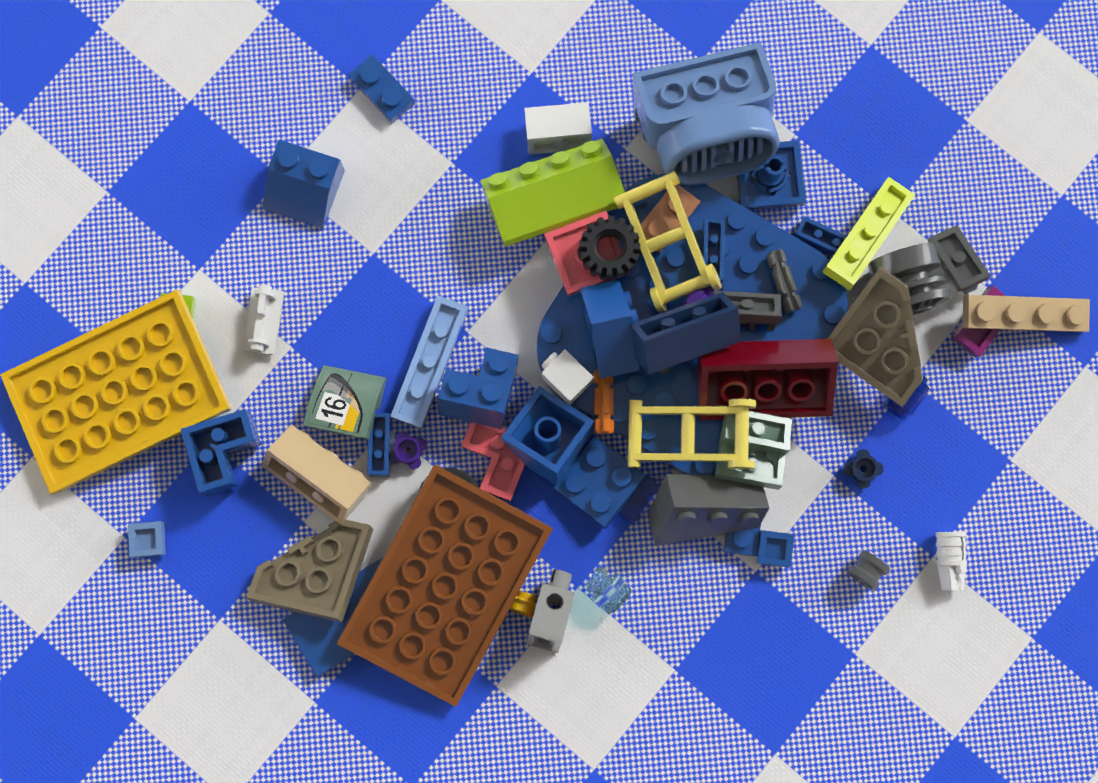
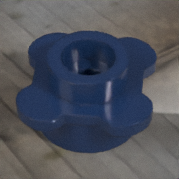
[843,449,883,489]

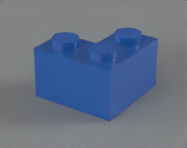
[580,280,640,379]
[438,348,519,429]
[181,409,261,496]

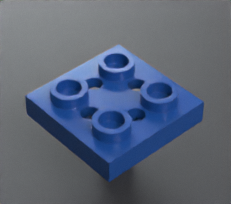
[737,140,806,210]

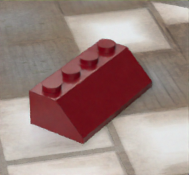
[697,339,838,421]

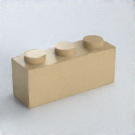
[262,424,371,525]

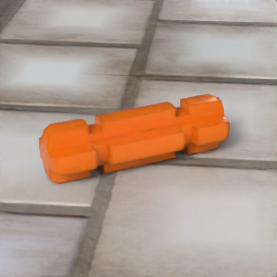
[593,370,614,435]

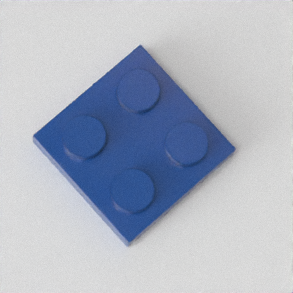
[553,436,647,529]

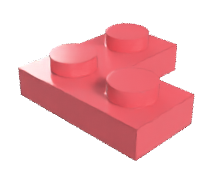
[461,422,525,502]

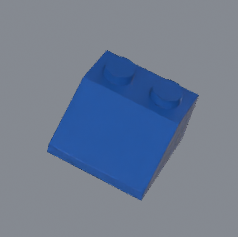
[262,140,345,229]
[501,386,594,486]

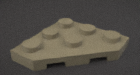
[827,267,923,407]
[246,520,374,623]

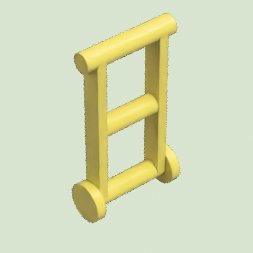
[614,171,722,313]
[627,399,756,469]

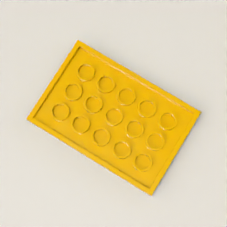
[0,289,233,494]

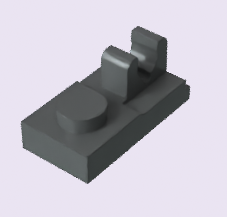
[927,225,991,294]
[714,291,782,332]

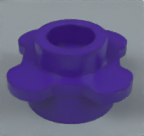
[390,432,427,469]

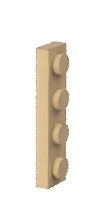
[963,295,1090,332]

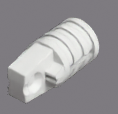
[935,532,967,591]

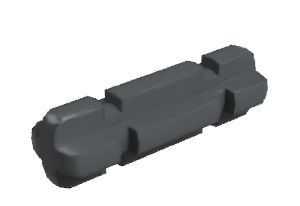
[766,249,802,314]

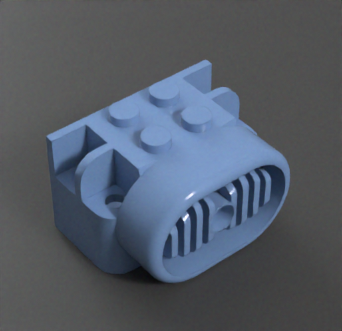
[633,42,779,185]

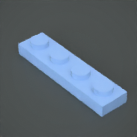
[390,295,469,429]

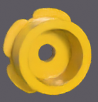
[510,591,537,618]

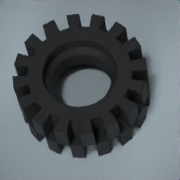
[579,216,641,281]

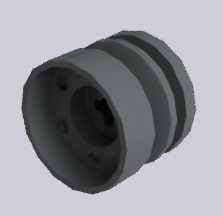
[868,243,951,315]

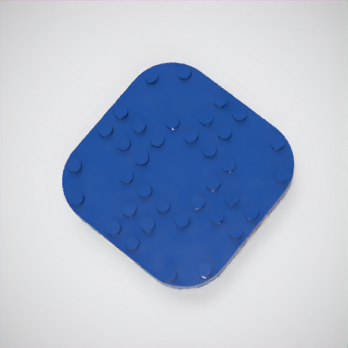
[537,174,848,475]

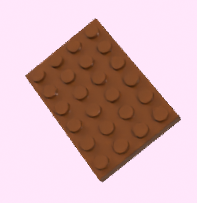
[337,464,553,707]

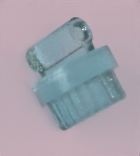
[587,567,632,614]

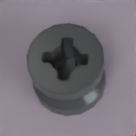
[847,550,890,591]

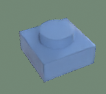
[128,521,166,558]

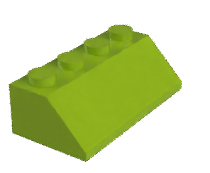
[480,138,625,247]

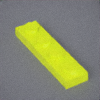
[823,177,915,291]

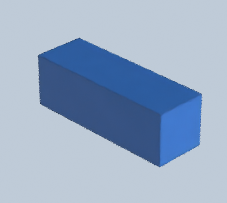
[794,216,847,257]
[702,218,725,284]
[367,413,391,477]

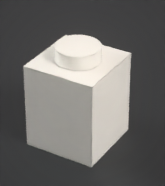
[541,350,594,405]

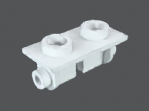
[242,285,284,355]

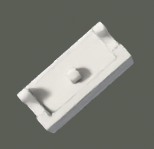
[524,102,592,155]

